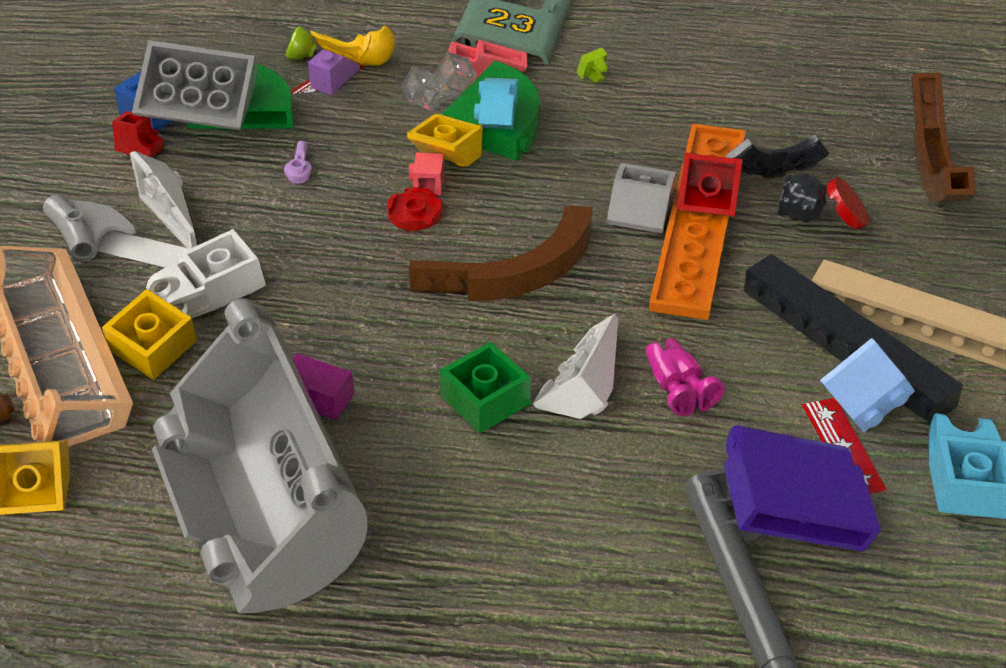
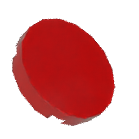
[826,177,869,230]
[386,187,443,231]

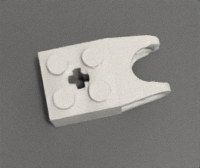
[146,229,266,318]

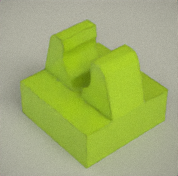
[576,47,608,83]

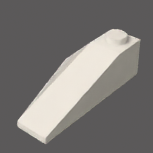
[130,151,197,250]
[533,314,618,419]

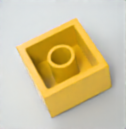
[102,289,197,380]

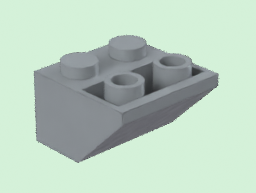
[607,163,676,234]

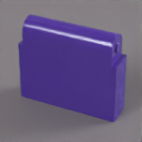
[724,425,881,552]

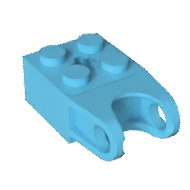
[928,413,1006,519]

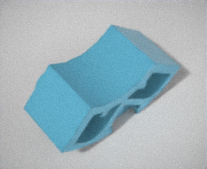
[474,78,519,129]

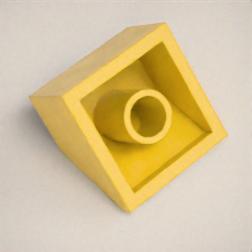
[407,113,483,166]
[0,440,70,515]

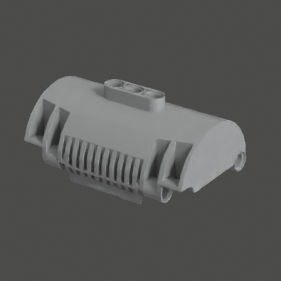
[152,298,368,614]

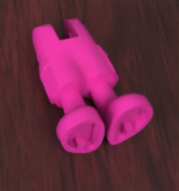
[645,338,725,417]

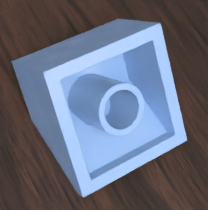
[820,338,915,432]

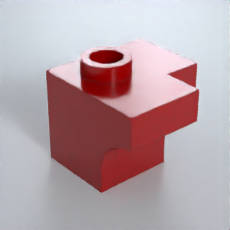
[112,111,164,158]

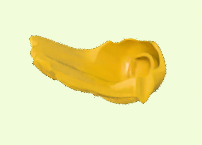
[310,25,395,66]

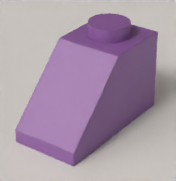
[308,49,360,95]

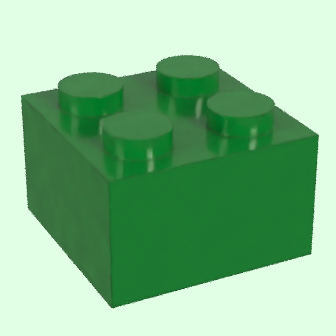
[439,341,531,434]

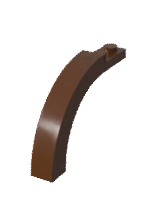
[911,73,976,202]
[409,206,593,301]

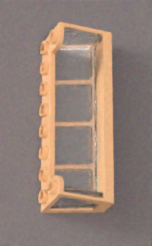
[0,246,133,446]

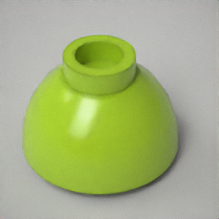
[285,26,317,60]

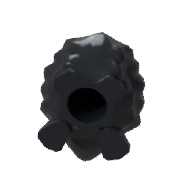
[778,173,827,222]

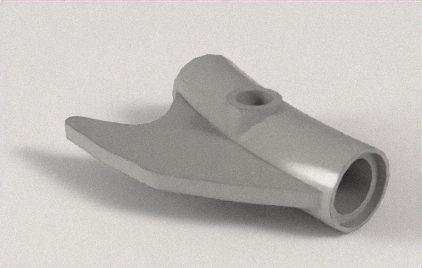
[43,194,136,262]

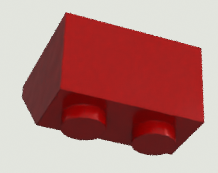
[677,153,742,217]

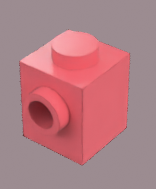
[409,152,445,196]

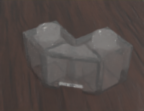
[401,52,477,110]

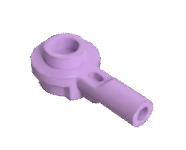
[284,141,312,184]

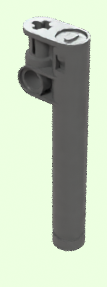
[685,469,799,668]

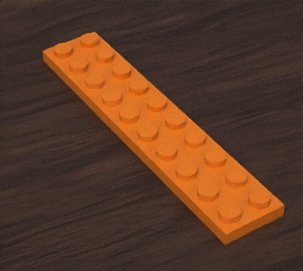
[649,123,746,320]

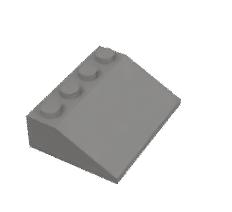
[132,40,258,130]

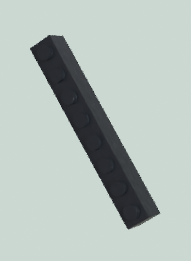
[744,254,963,424]

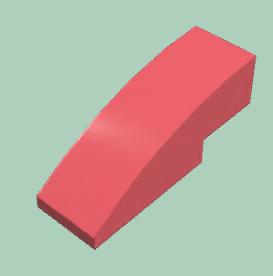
[445,40,527,77]

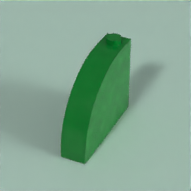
[442,60,540,161]
[187,63,294,129]

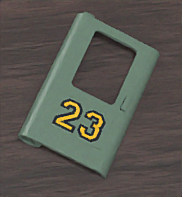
[451,0,572,65]

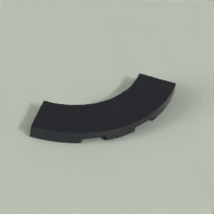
[726,134,829,178]

